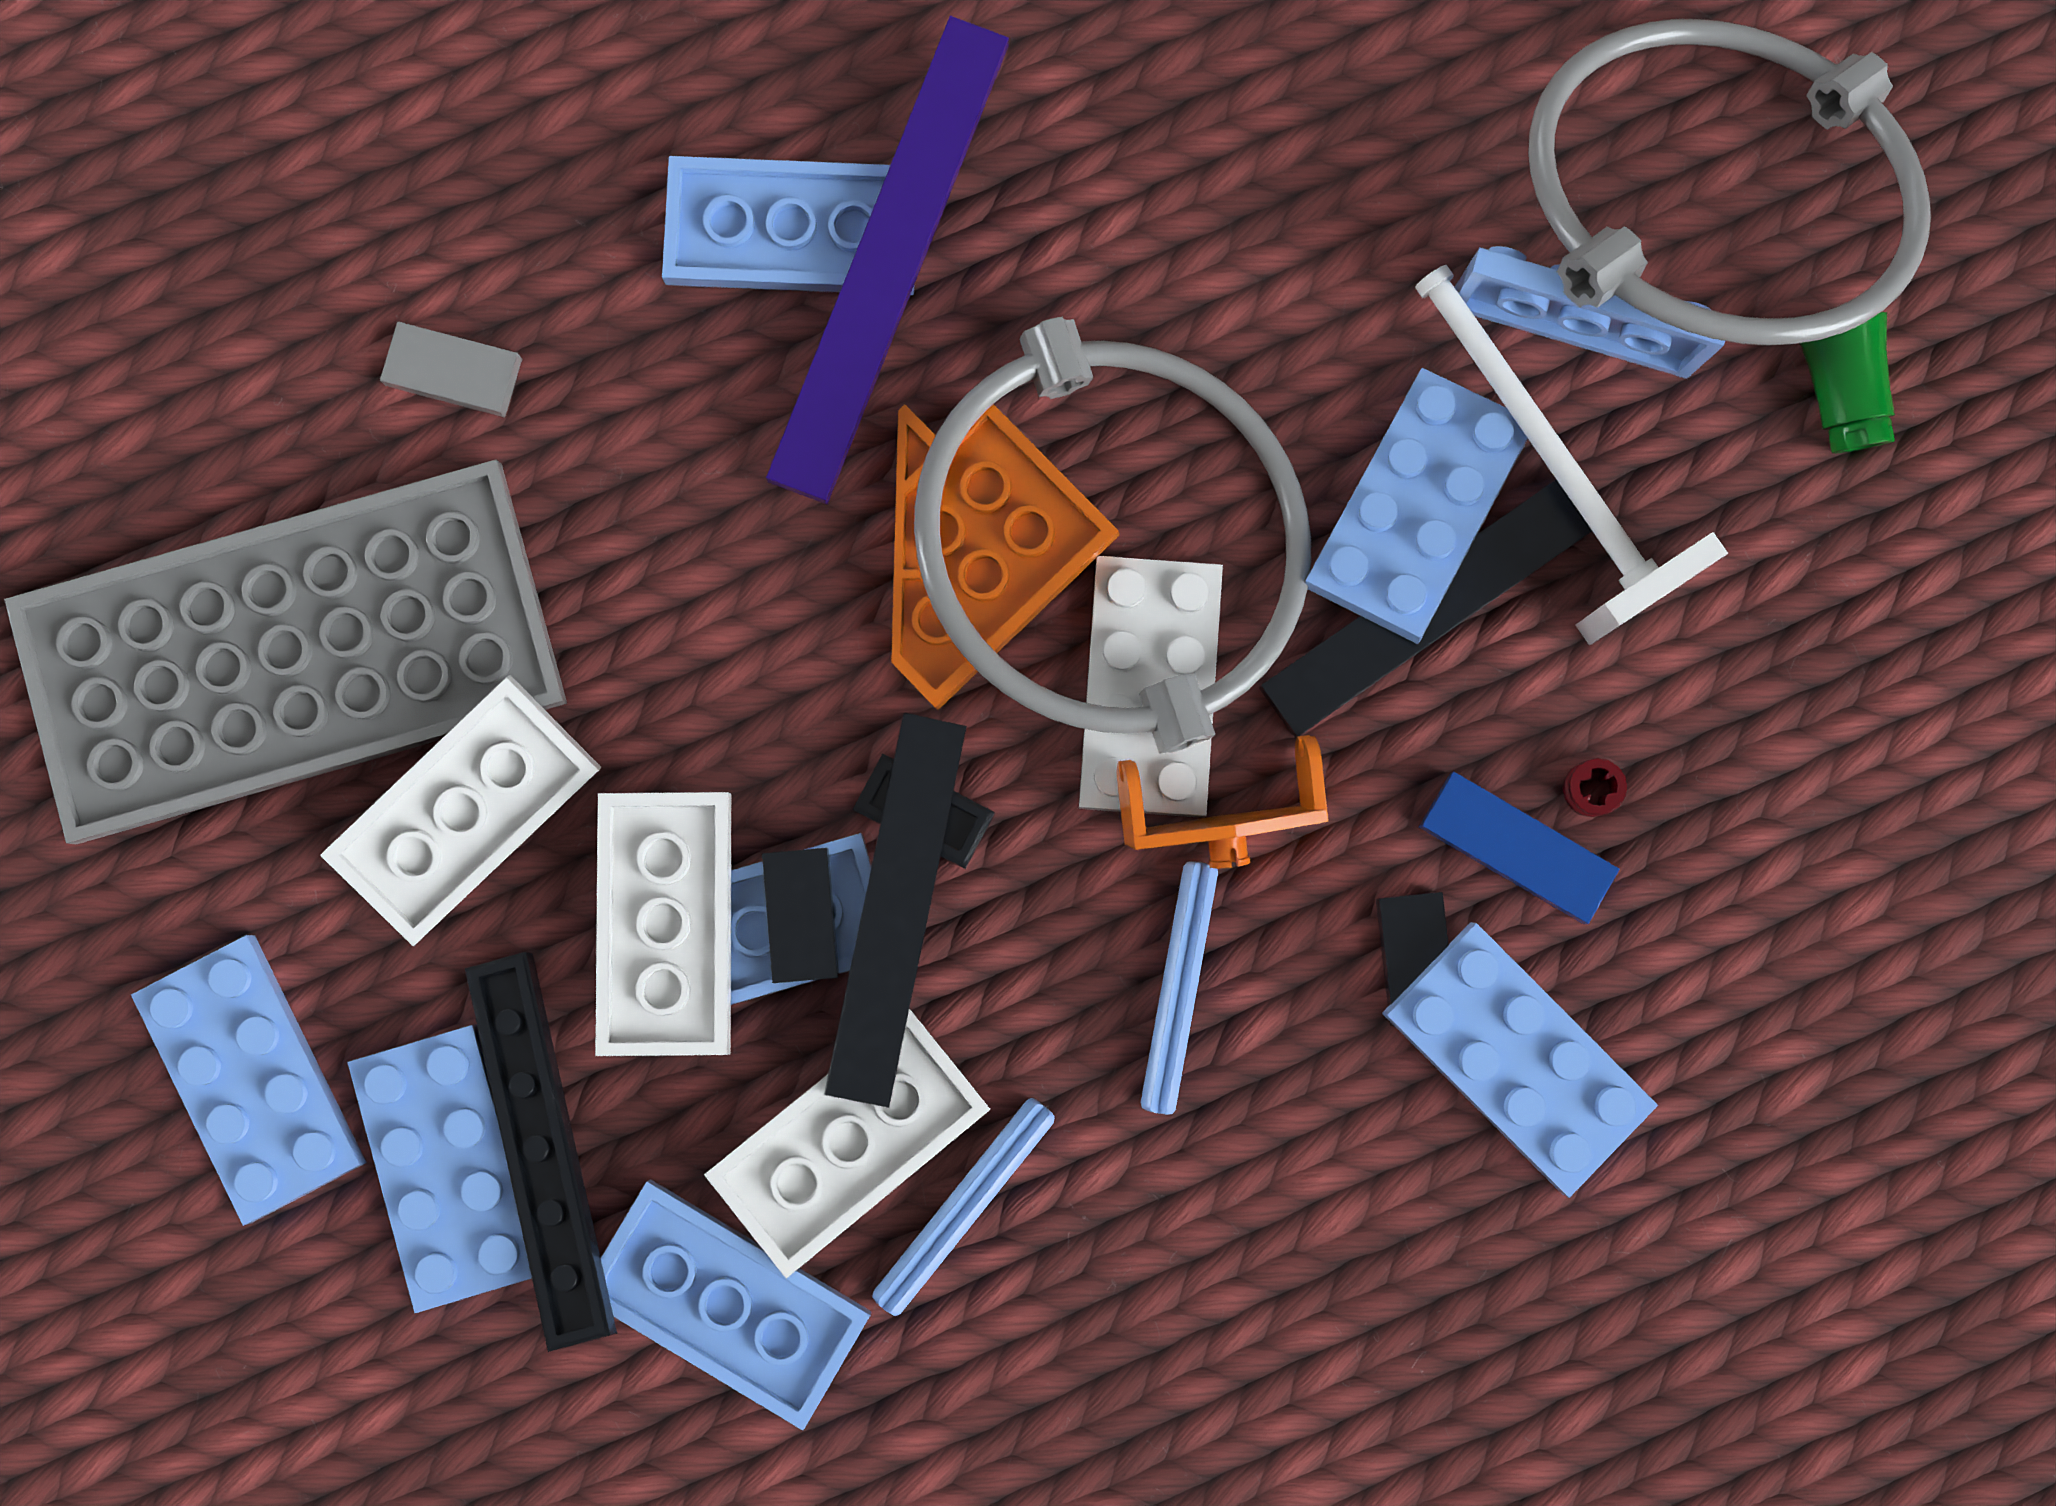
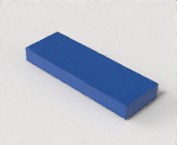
[1419,772,1620,924]

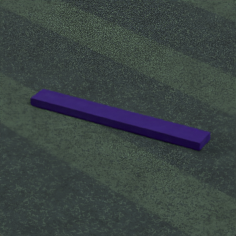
[766,16,1009,504]

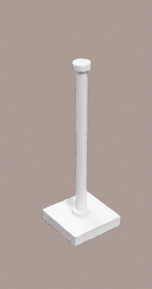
[1415,265,1728,646]

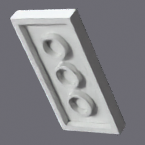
[1079,556,1223,818]
[320,675,601,946]
[595,792,731,1056]
[704,1009,990,1279]

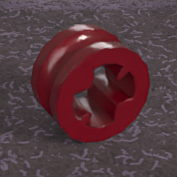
[1563,758,1627,817]

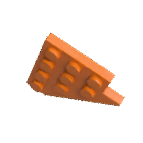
[891,404,1120,710]

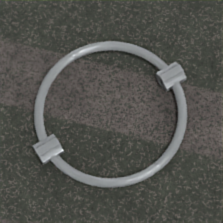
[1528,19,1931,345]
[914,316,1311,754]

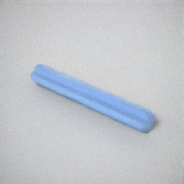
[1140,861,1218,1115]
[872,1098,1055,1316]

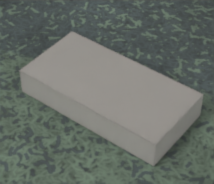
[380,321,522,417]

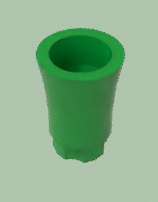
[1799,312,1895,454]

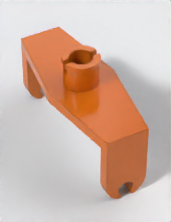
[1117,735,1328,869]

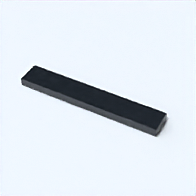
[1259,480,1592,739]
[824,713,967,1108]
[465,952,617,1352]

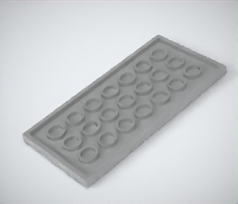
[4,459,567,845]

